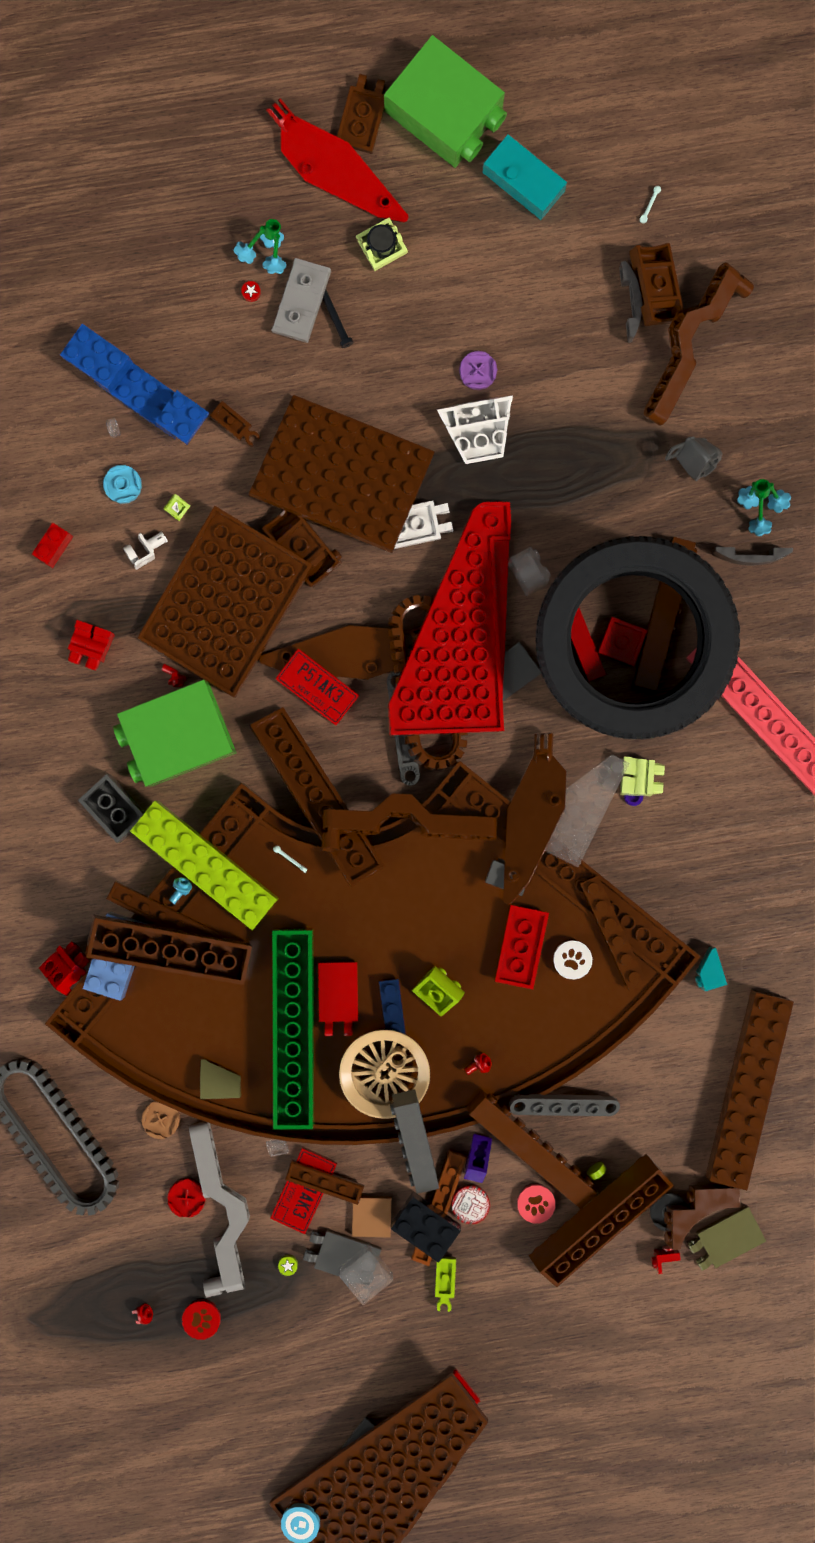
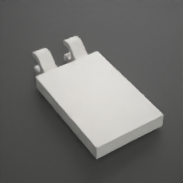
[394,501,453,549]

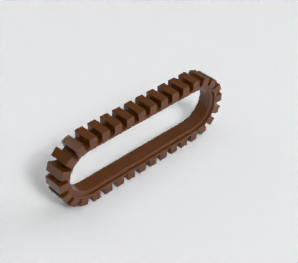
[388,595,468,770]

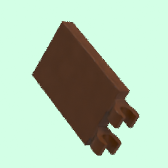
[337,74,386,154]

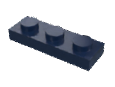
[379,978,406,1035]

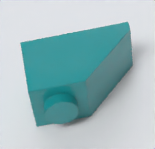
[695,946,727,992]

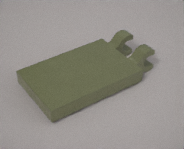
[687,1205,766,1271]

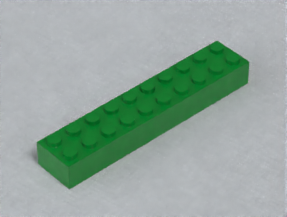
[272,929,314,1129]

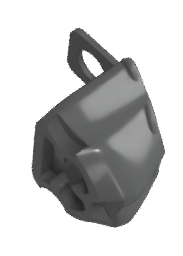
[665,436,723,481]

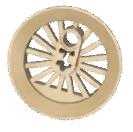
[339,1030,430,1119]

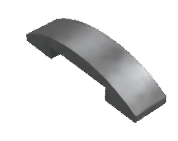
[619,261,642,343]
[712,547,793,566]

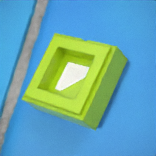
[163,494,190,521]

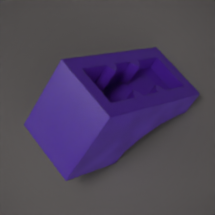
[464,1134,492,1183]

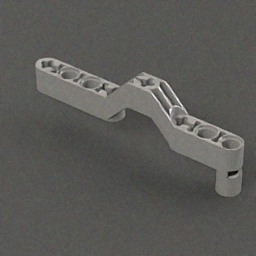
[189,1121,250,1298]

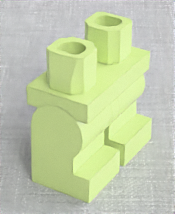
[620,756,665,797]

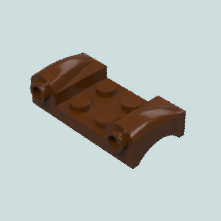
[629,243,684,326]
[262,510,342,588]

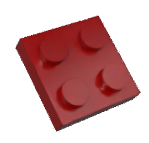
[598,617,648,667]

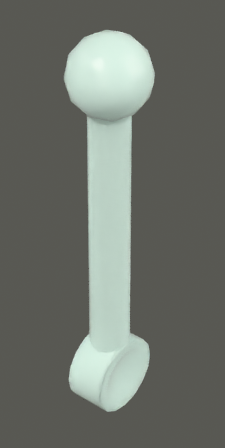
[640,186,661,224]
[273,845,308,873]

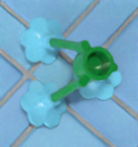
[234,219,287,274]
[737,479,791,536]

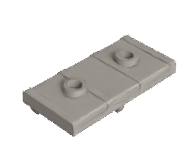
[271,258,331,343]

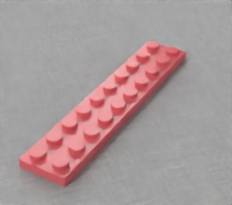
[686,648,815,796]

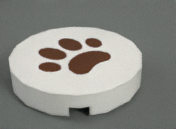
[553,940,593,980]

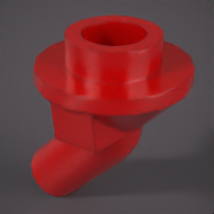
[162,664,187,687]
[464,1053,492,1075]

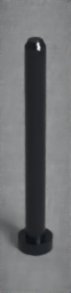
[323,289,354,348]

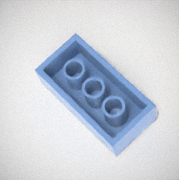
[83,912,148,1001]

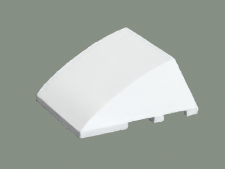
[437,395,513,464]

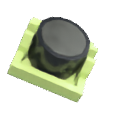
[356,218,408,271]

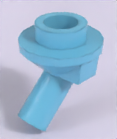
[169,878,192,905]

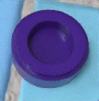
[624,795,644,806]

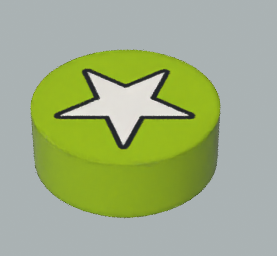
[278,1255,298,1276]

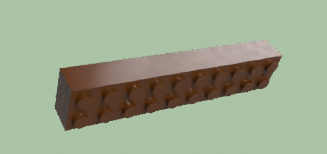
[705,989,794,1191]

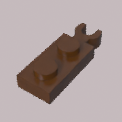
[210,401,260,447]

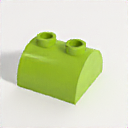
[412,966,465,1016]

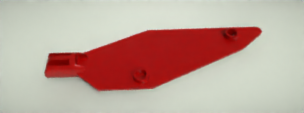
[266,98,409,223]

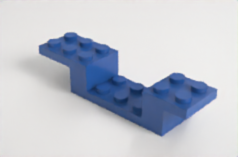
[60,324,209,445]

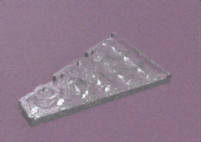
[545,755,629,867]

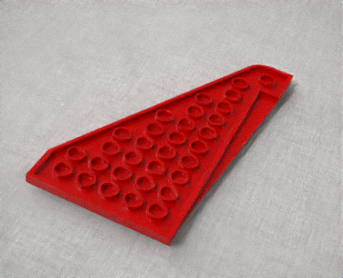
[388,502,511,736]

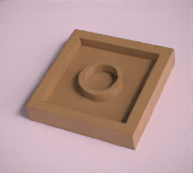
[352,1196,392,1237]

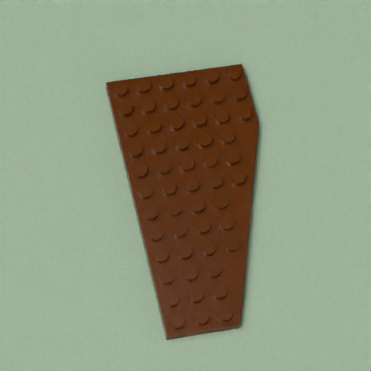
[269,1373,488,1543]

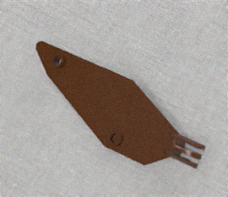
[259,625,422,680]
[503,733,567,905]

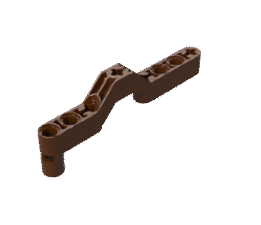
[644,262,754,426]
[322,793,497,852]

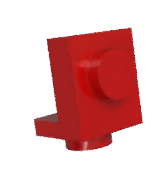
[651,1246,681,1274]

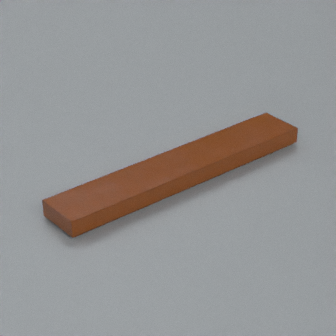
[411,1149,467,1266]

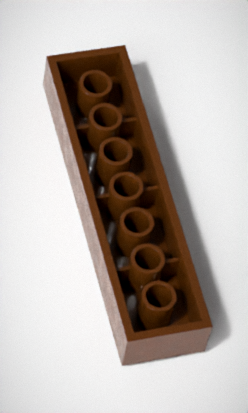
[85,914,252,985]
[529,1154,674,1287]

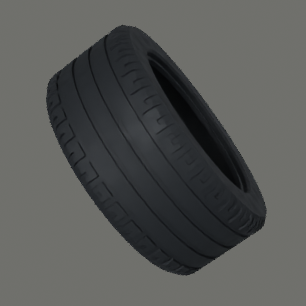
[535,536,740,740]

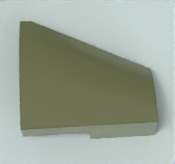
[200,1059,241,1099]

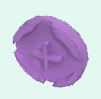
[459,351,497,390]

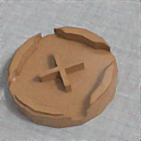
[141,1101,181,1139]

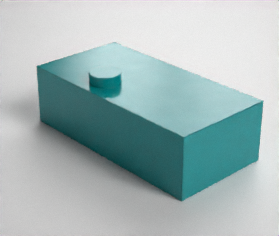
[483,134,567,220]

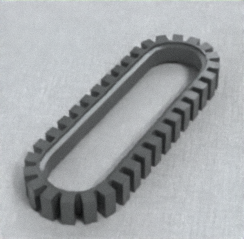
[0,1059,119,1216]

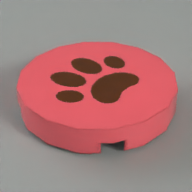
[517,1184,556,1224]

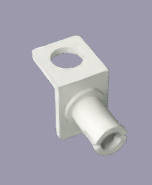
[134,531,168,570]

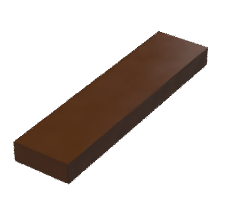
[285,1160,364,1205]

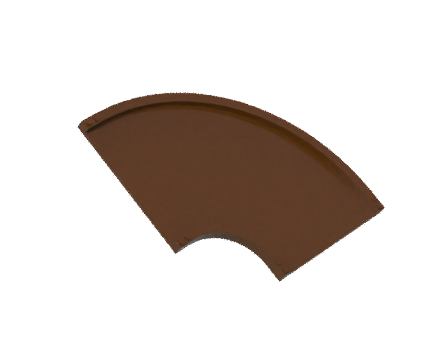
[45,760,701,1145]

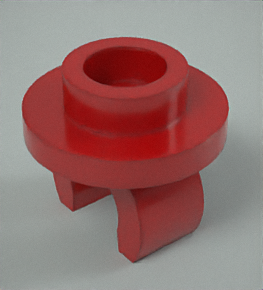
[132,1304,153,1325]

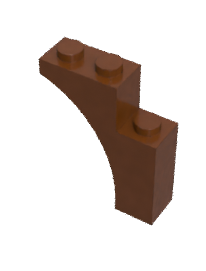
[664,1184,740,1250]

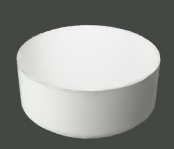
[123,545,139,564]

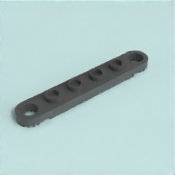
[387,672,420,786]
[508,1094,620,1116]

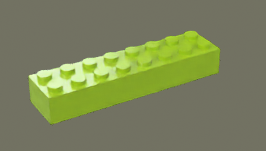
[130,801,279,930]

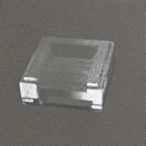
[266,1139,289,1157]

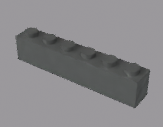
[390,1089,439,1194]

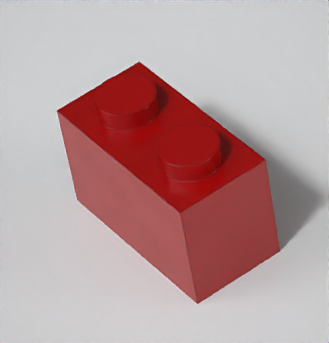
[32,522,74,568]

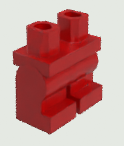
[68,620,115,671]
[39,941,90,996]

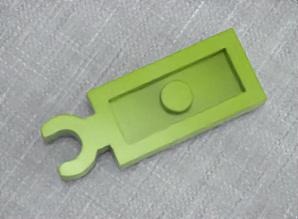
[435,1257,456,1312]

